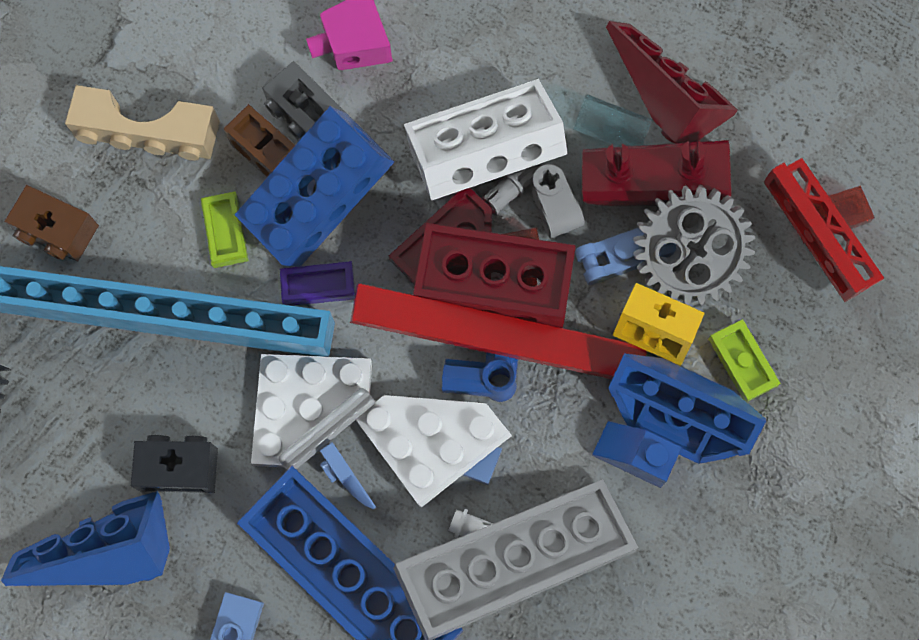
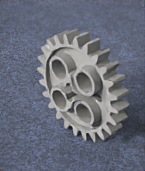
[633,185,755,305]

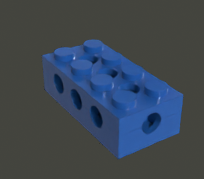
[235,106,395,267]

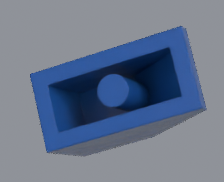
[592,421,682,488]

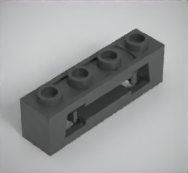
[262,61,391,176]

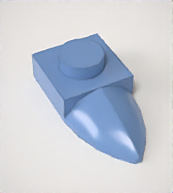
[320,442,377,509]

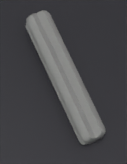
[278,388,375,470]

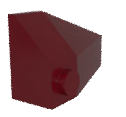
[606,21,738,143]

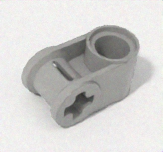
[531,164,585,239]

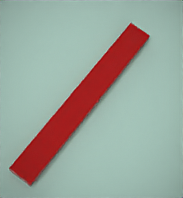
[350,283,647,379]

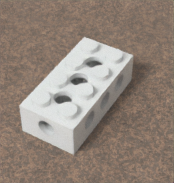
[404,79,567,201]

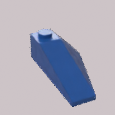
[1,491,170,586]

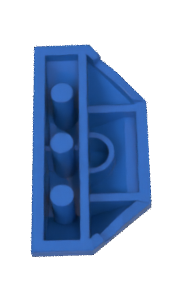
[608,353,766,464]

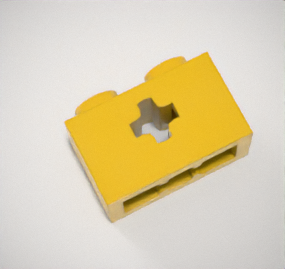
[612,283,705,366]

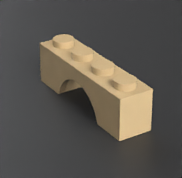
[65,85,220,161]

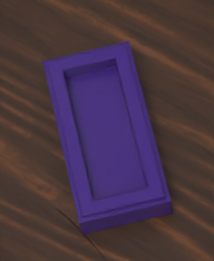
[280,261,355,306]

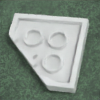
[251,354,372,467]
[356,395,512,507]

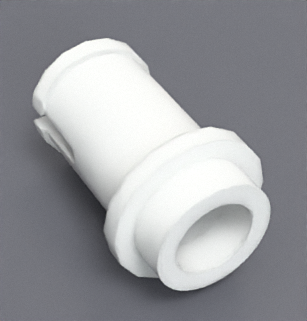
[448,509,493,538]

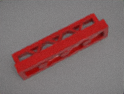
[764,158,884,302]

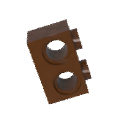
[223,104,295,177]

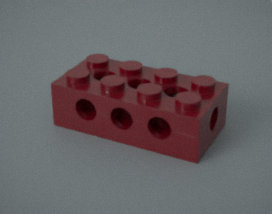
[413,223,576,328]

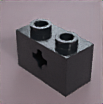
[130,435,218,493]

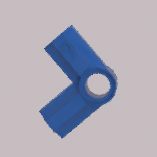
[442,352,518,402]

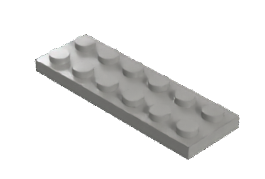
[393,479,638,640]

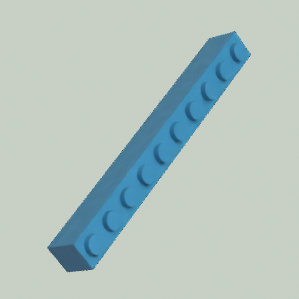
[0,266,335,357]

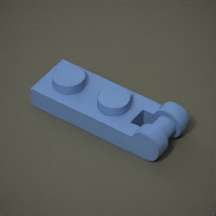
[575,228,676,285]

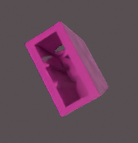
[306,0,393,70]

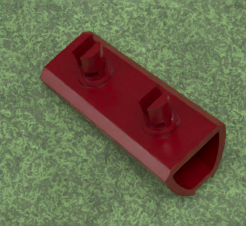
[582,140,731,207]

